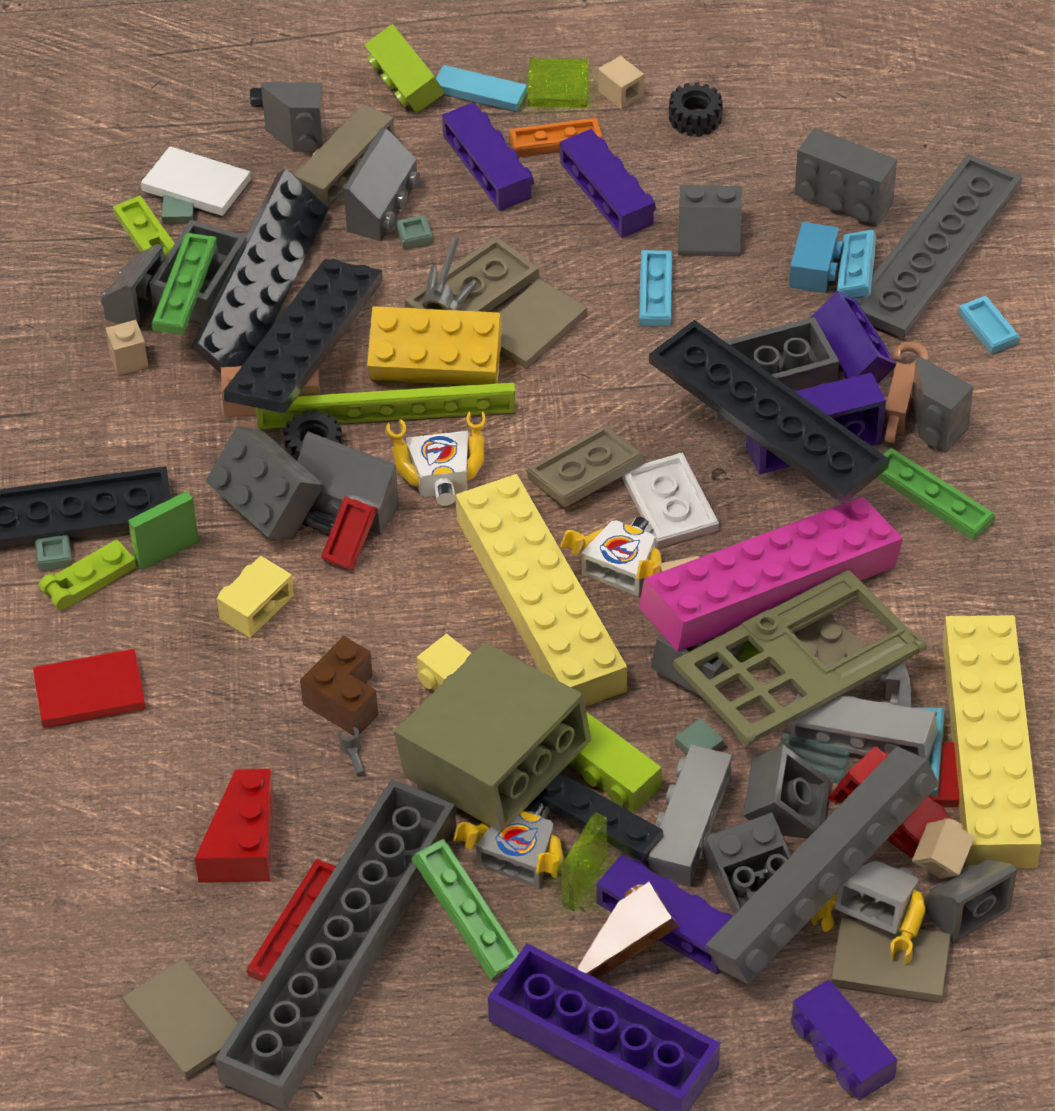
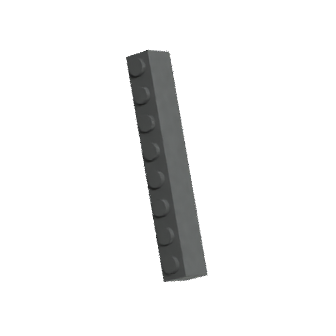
[706,747,939,984]

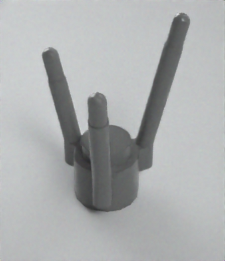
[422,237,477,310]

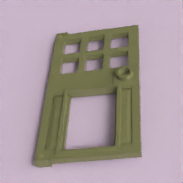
[673,569,927,746]

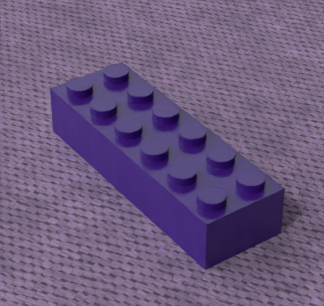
[488,943,720,1111]

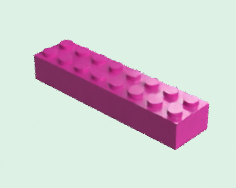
[638,497,903,652]

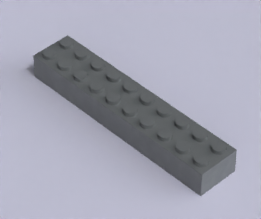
[215,779,456,1110]

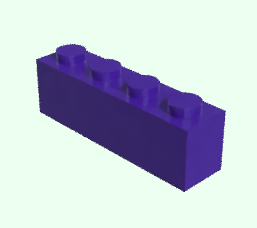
[442,102,534,211]
[560,129,656,238]
[597,854,733,975]

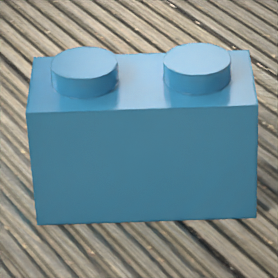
[789,222,843,293]

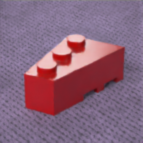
[828,746,951,859]
[194,768,274,883]

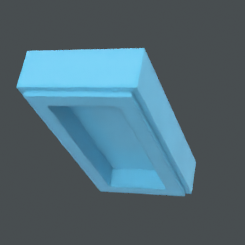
[958,295,1020,355]

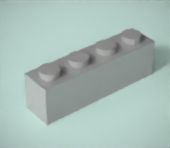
[788,692,937,760]
[644,744,732,887]

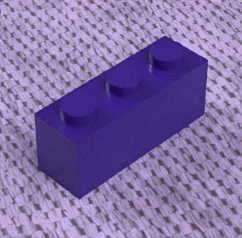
[811,291,896,384]
[791,979,897,1101]

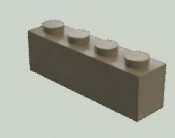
[294,104,394,208]

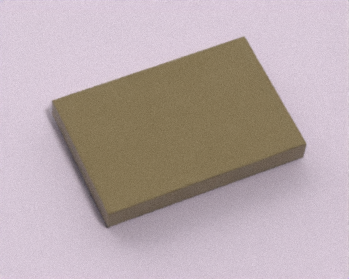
[500,279,587,369]
[526,425,645,508]
[831,918,950,1002]
[122,958,238,1079]

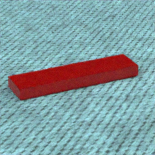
[247,859,336,982]

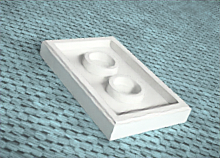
[141,147,251,216]
[621,452,719,549]

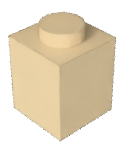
[598,56,644,109]
[105,320,149,376]
[912,818,974,879]

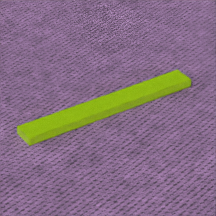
[256,383,516,429]

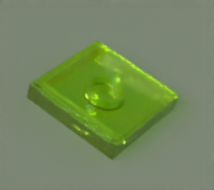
[527,58,588,107]
[561,813,607,911]

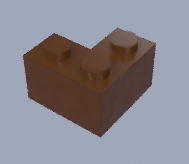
[300,635,378,736]

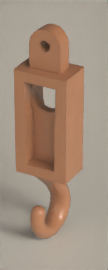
[883,341,929,443]

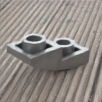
[880,662,911,707]

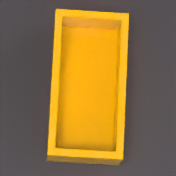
[367,306,502,385]

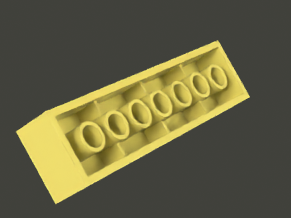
[456,474,627,707]
[942,615,1041,869]

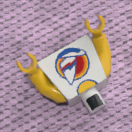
[385,411,486,506]
[560,517,662,597]

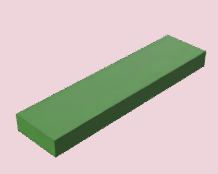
[152,233,217,335]
[877,448,995,540]
[412,839,519,980]

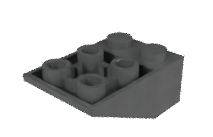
[701,813,791,915]

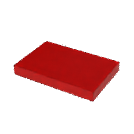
[33,648,146,728]

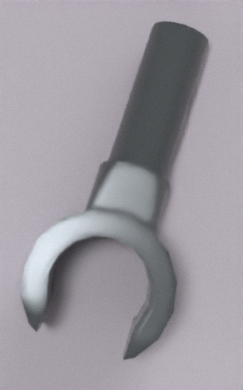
[338,727,365,776]

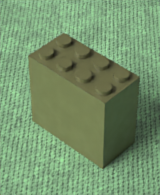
[394,642,591,832]

